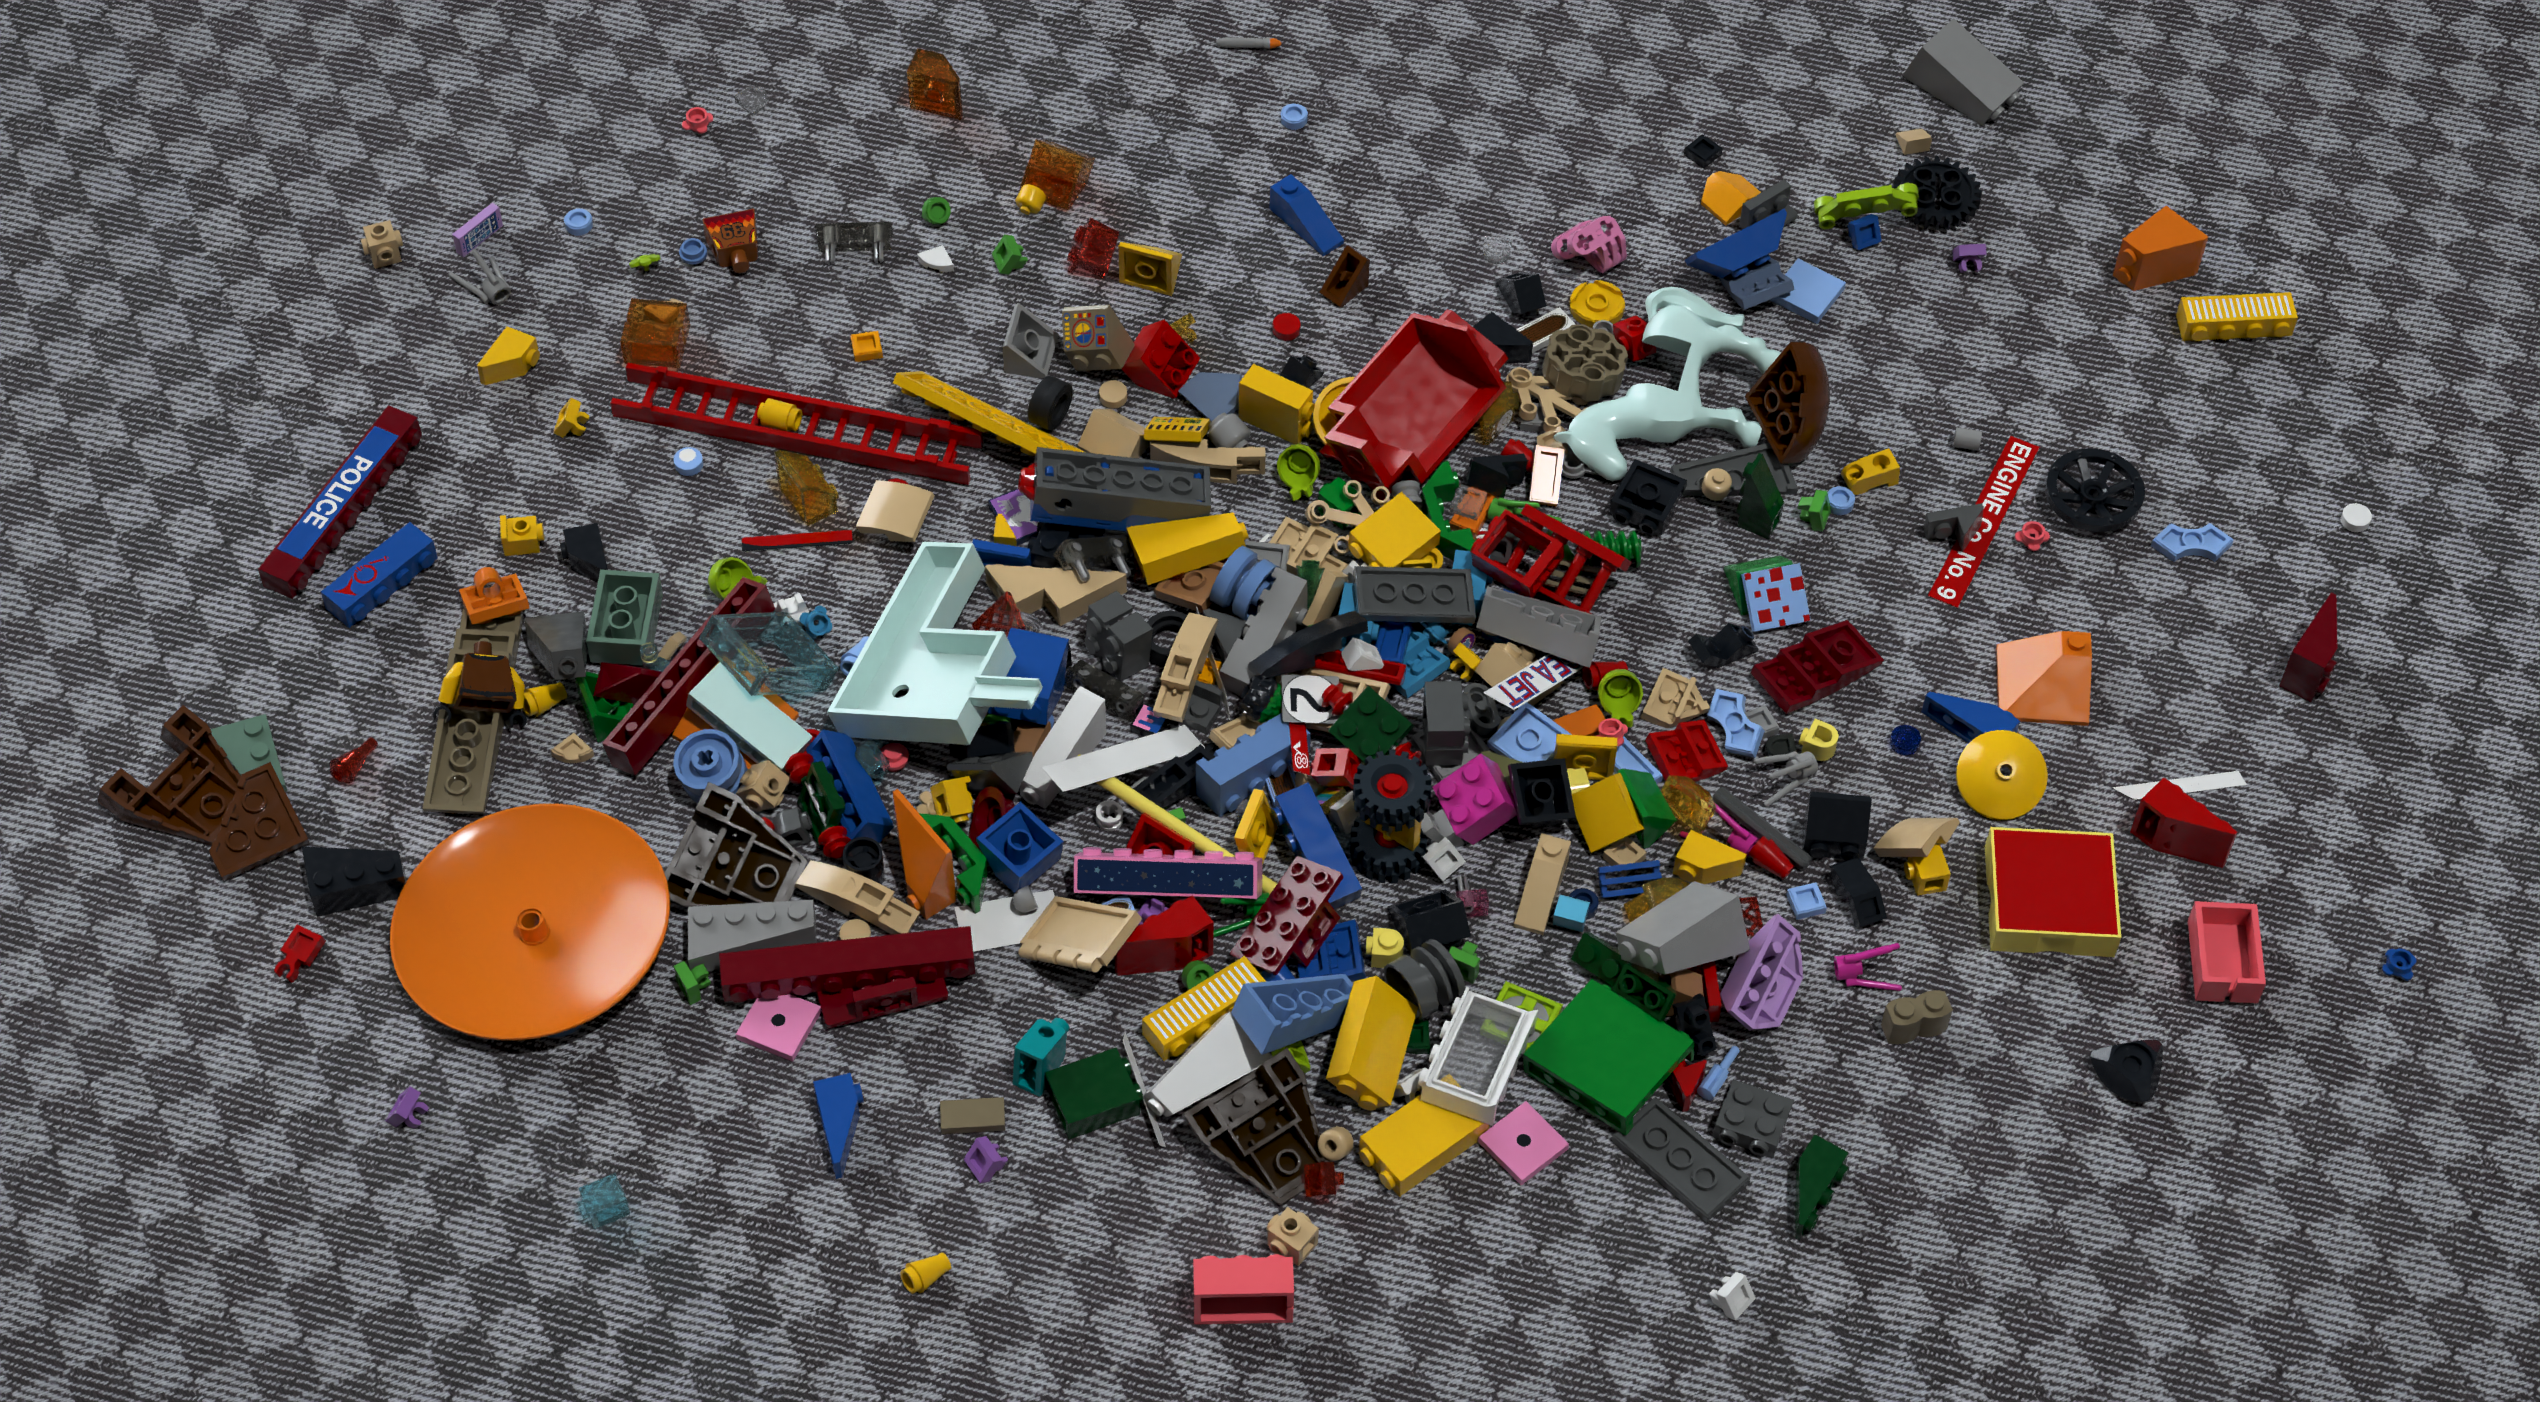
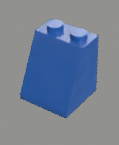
[988,627,1069,725]

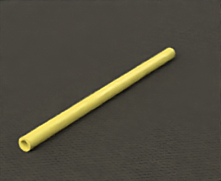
[1078,754,1277,894]

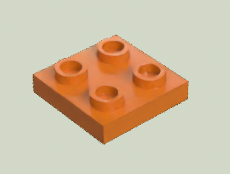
[459,567,530,625]

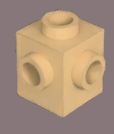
[360,220,403,269]
[736,760,789,812]
[1266,1207,1319,1266]

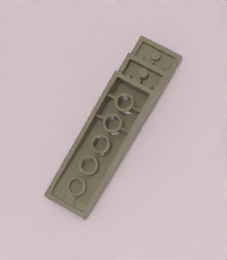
[423,608,524,815]

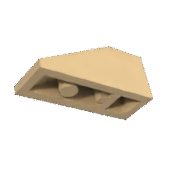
[1514,833,1571,935]

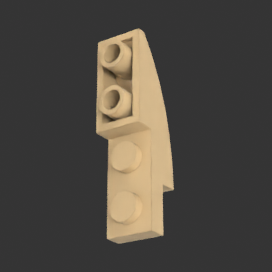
[1150,439,1266,484]
[1153,612,1218,723]
[794,860,920,935]

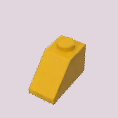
[477,326,540,385]
[1673,830,1747,884]

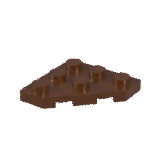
[209,762,309,881]

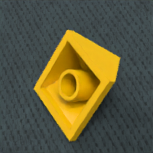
[1118,242,1182,296]

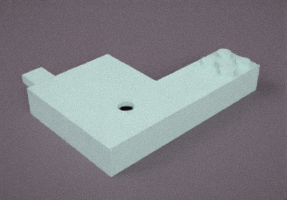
[827,542,1043,745]

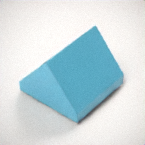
[1553,895,1590,932]

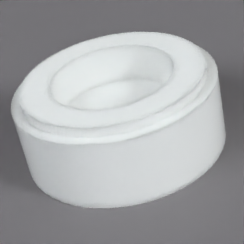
[2341,503,2372,532]

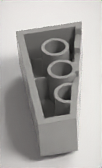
[1219,567,1308,696]
[1476,586,1601,668]
[688,900,817,972]

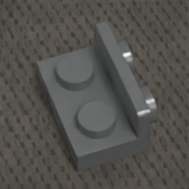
[1739,179,1798,229]
[1153,680,1223,734]

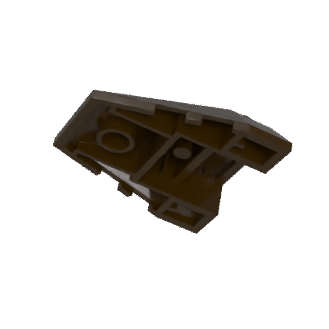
[664,782,808,907]
[1182,1048,1332,1206]

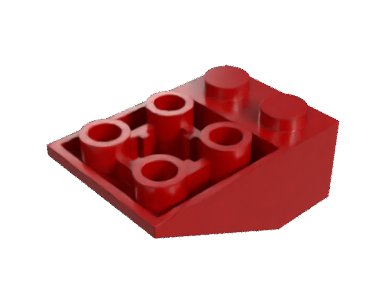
[2130,777,2238,868]
[1114,895,1214,976]

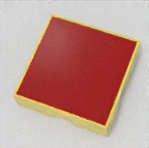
[1985,827,2121,957]

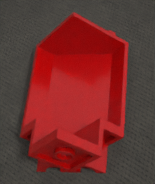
[1319,309,1509,500]

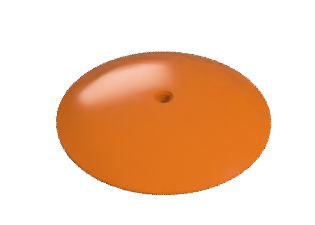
[390,804,670,1040]

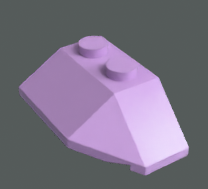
[1720,914,1803,1031]

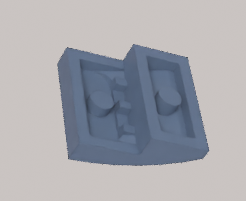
[1719,257,1795,310]

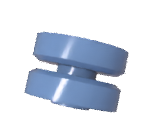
[1210,546,1280,621]
[673,729,748,803]

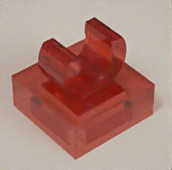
[1304,1162,1345,1197]

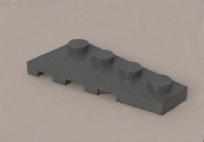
[1670,443,1798,496]

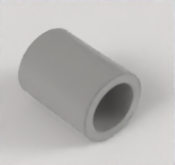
[1953,427,1982,451]

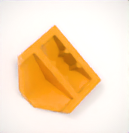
[1701,171,1761,226]

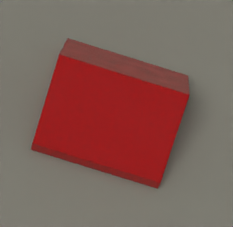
[1126,813,1195,897]

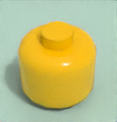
[1015,184,1046,215]

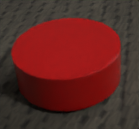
[1273,313,1301,341]

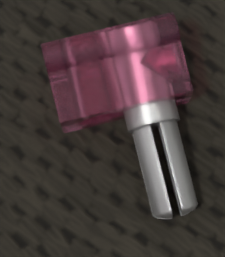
[1455,875,1489,917]

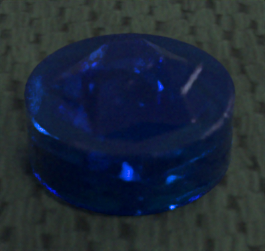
[1890,725,1921,755]

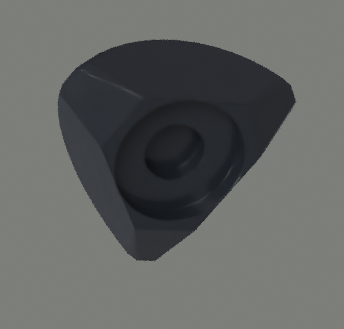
[2090,1039,2163,1102]

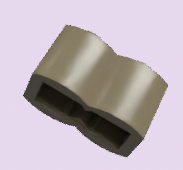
[1881,990,1953,1044]

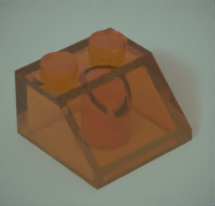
[907,48,963,120]

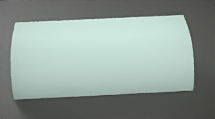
[686,661,813,774]

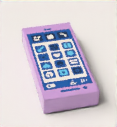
[452,203,503,257]

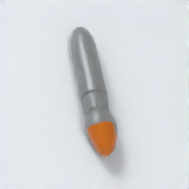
[1216,37,1282,49]

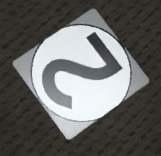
[1281,675,1340,724]

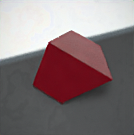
[593,662,662,704]

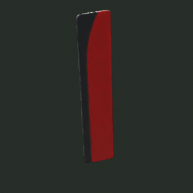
[742,530,853,552]

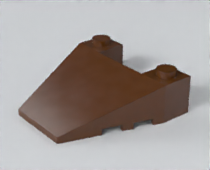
[98,705,241,845]

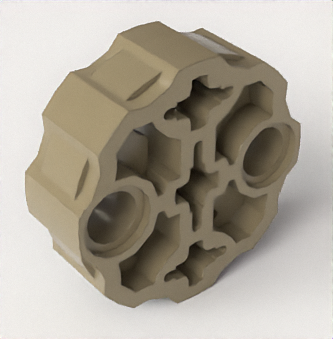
[1542,324,1628,401]

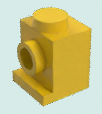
[500,515,545,556]
[930,776,973,824]

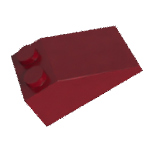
[2279,592,2338,702]

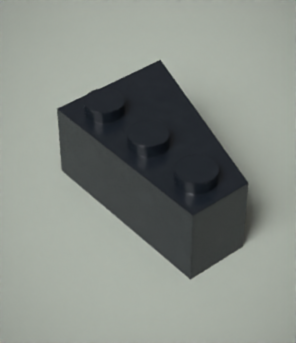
[301,846,407,917]

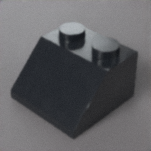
[1508,758,1576,828]
[1802,791,1872,861]
[1388,889,1471,952]

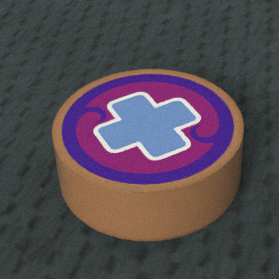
[1448,627,1476,658]

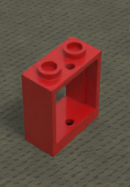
[1471,509,1564,598]

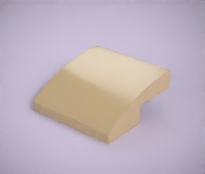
[856,480,935,542]
[1269,517,1339,579]
[1874,818,1960,857]

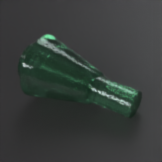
[1296,560,1325,610]

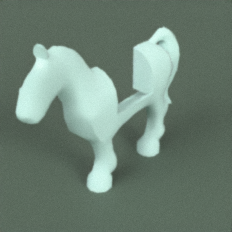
[1553,287,1781,481]

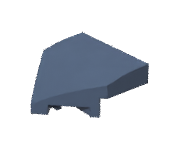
[1178,372,1242,422]

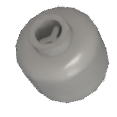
[1208,412,1250,448]

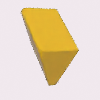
[994,514,1017,546]

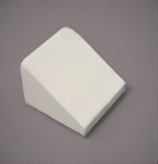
[1341,637,1384,671]

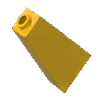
[1126,513,1249,585]

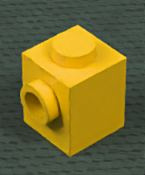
[1904,844,1951,896]

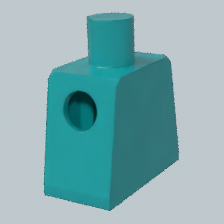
[1012,1018,1070,1097]

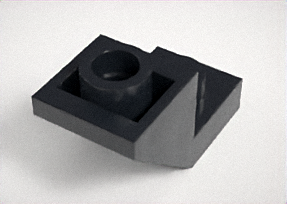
[1278,355,1324,388]
[1688,623,1759,668]
[949,720,1015,757]
[1829,857,1887,927]

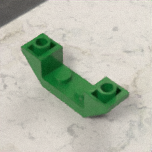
[1421,461,1477,561]
[919,813,988,914]

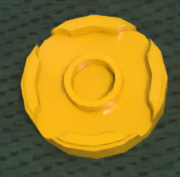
[1570,280,1625,328]

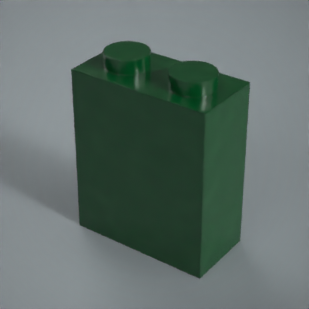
[1045,1047,1144,1140]

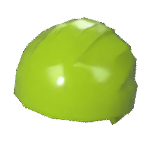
[1277,444,1320,501]
[708,557,767,600]
[1598,669,1643,728]

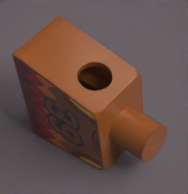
[702,209,758,273]

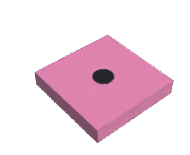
[736,994,822,1062]
[1478,1101,1569,1185]

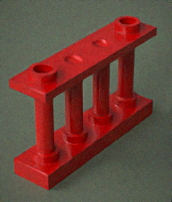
[1494,504,1632,614]

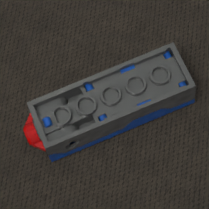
[1018,447,1211,531]

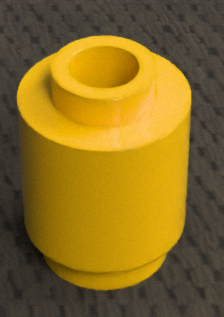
[757,398,802,432]

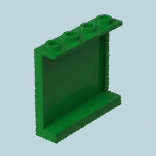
[1523,979,1694,1136]

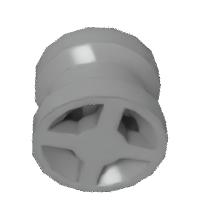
[1391,480,1423,509]

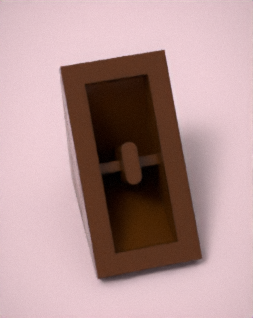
[1319,245,1370,307]

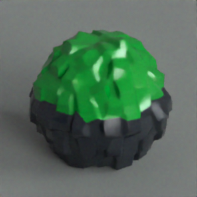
[1237,676,1282,724]

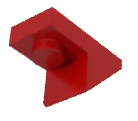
[1666,1059,1707,1112]

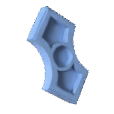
[2151,523,2234,562]
[1707,689,1765,758]

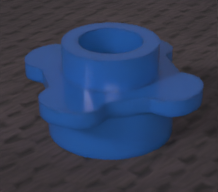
[2382,949,2416,981]

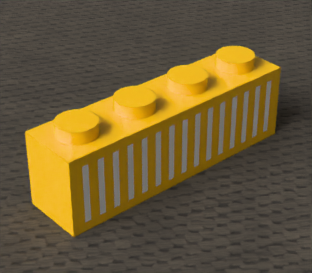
[2176,292,2298,341]
[1142,956,1266,1061]

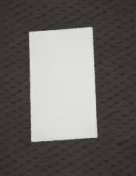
[954,890,1055,952]

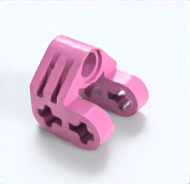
[1551,216,1627,273]

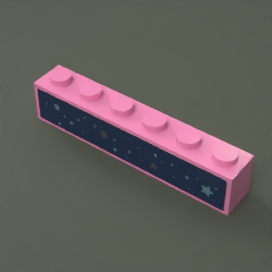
[1074,847,1262,899]

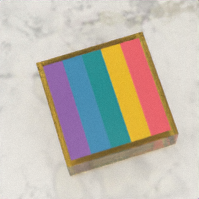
[1316,786,1347,814]

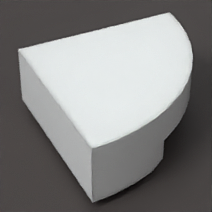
[917,245,954,273]

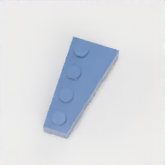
[1196,713,1310,817]
[1231,974,1353,1055]

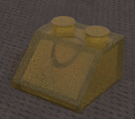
[774,450,839,526]

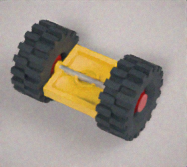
[1350,750,1432,884]

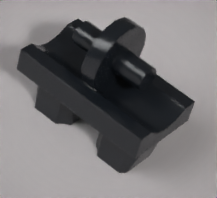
[1672,993,1717,1055]

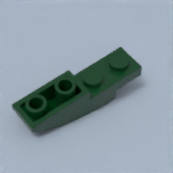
[1571,932,1677,1021]

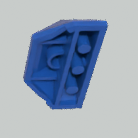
[1685,209,1787,278]

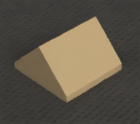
[1077,409,1150,458]

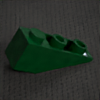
[1736,453,1784,540]
[1795,1134,1850,1241]

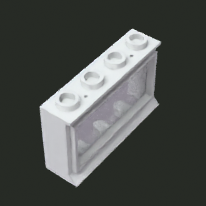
[1418,987,1538,1126]

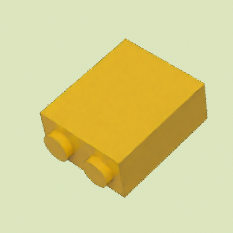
[1239,364,1315,444]
[1348,491,1441,567]

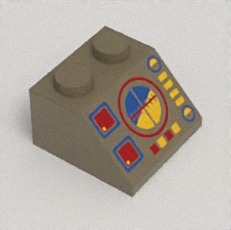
[1062,305,1135,371]

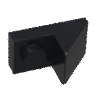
[1466,454,1528,498]

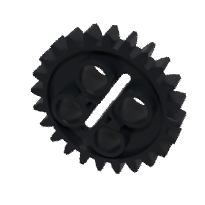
[1893,156,1982,230]

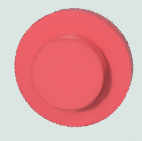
[878,743,909,772]

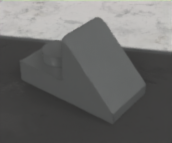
[1924,503,1984,552]

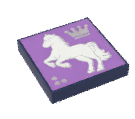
[988,489,1039,546]

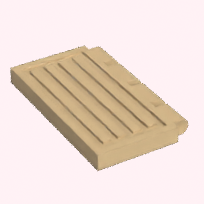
[1019,896,1142,972]

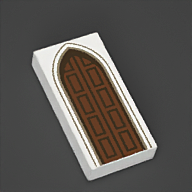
[1516,307,1576,353]

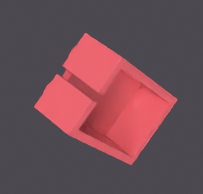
[2188,901,2266,1003]
[1193,1254,1294,1325]

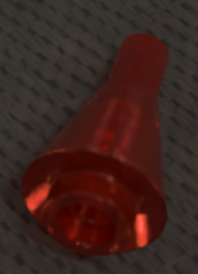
[329,737,378,784]

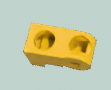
[1841,448,1900,495]

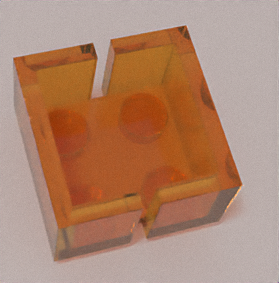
[620,298,690,368]

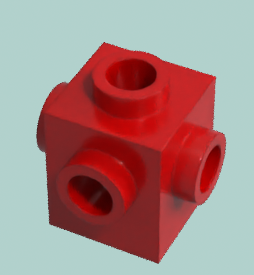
[1613,315,1656,362]

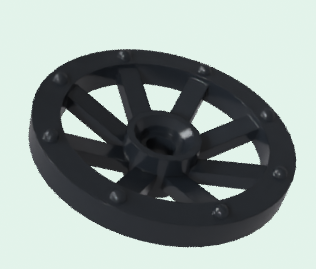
[2045,448,2145,532]

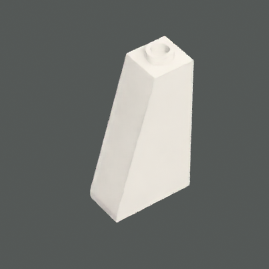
[1020,686,1106,809]
[1144,1012,1273,1117]

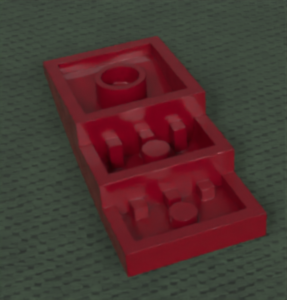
[1750,620,1884,714]

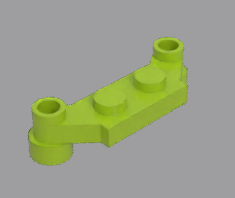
[1814,183,1919,229]

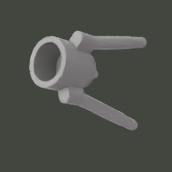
[448,249,512,305]
[1754,751,1818,807]

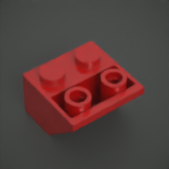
[1122,319,1200,399]

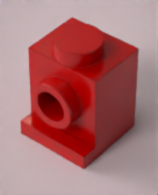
[1310,748,1361,789]

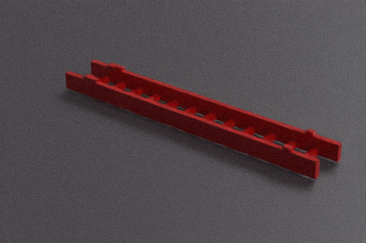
[610,363,984,485]

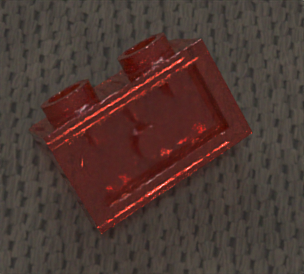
[1067,218,1120,278]

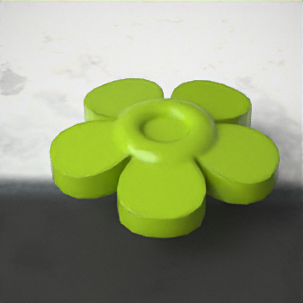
[629,254,661,271]

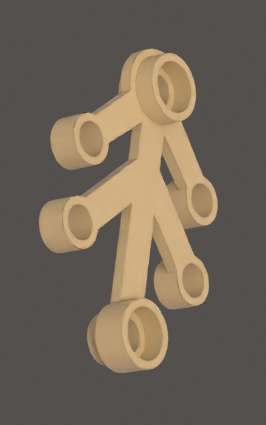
[1505,367,1589,432]
[1305,480,1390,555]

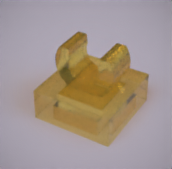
[1170,313,1197,342]

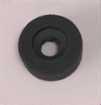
[1028,376,1073,431]

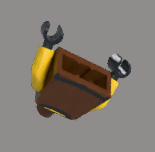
[432,641,527,728]

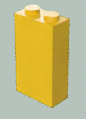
[1326,976,1418,1111]
[1358,1075,1489,1197]

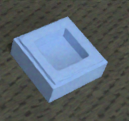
[1786,882,1827,920]

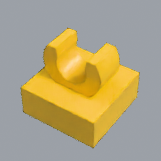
[553,398,590,438]
[1449,642,1482,682]

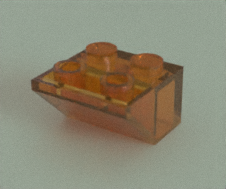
[1019,139,1095,210]

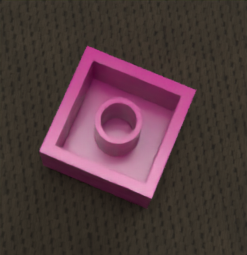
[1433,754,1517,845]

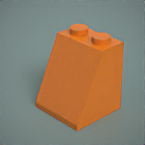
[2113,206,2209,291]

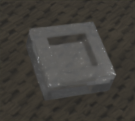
[1450,484,1487,521]

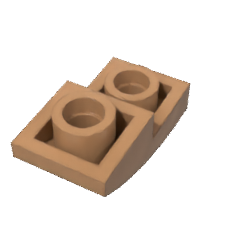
[1014,720,1051,757]

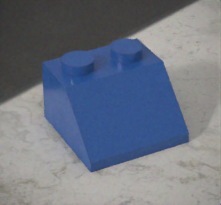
[976,802,1064,893]

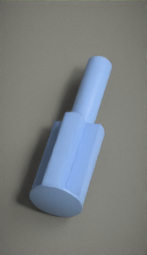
[1697,1046,1740,1101]

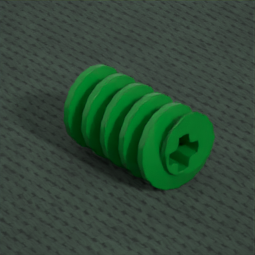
[1583,531,1641,567]

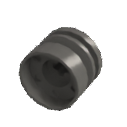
[1384,939,1466,1022]

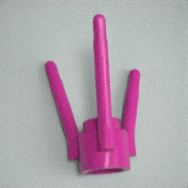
[1679,804,1759,858]
[1834,943,1902,991]

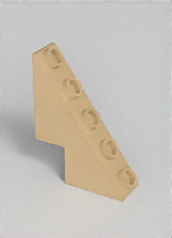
[985,564,1127,626]

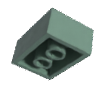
[586,570,663,666]

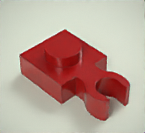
[274,924,326,983]

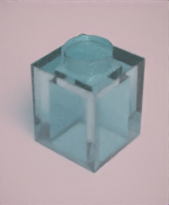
[576,1173,630,1229]

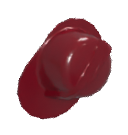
[969,786,1014,852]

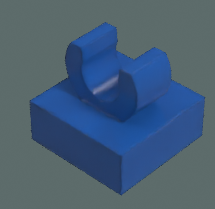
[1847,214,1882,250]

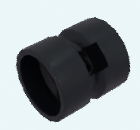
[843,837,885,885]

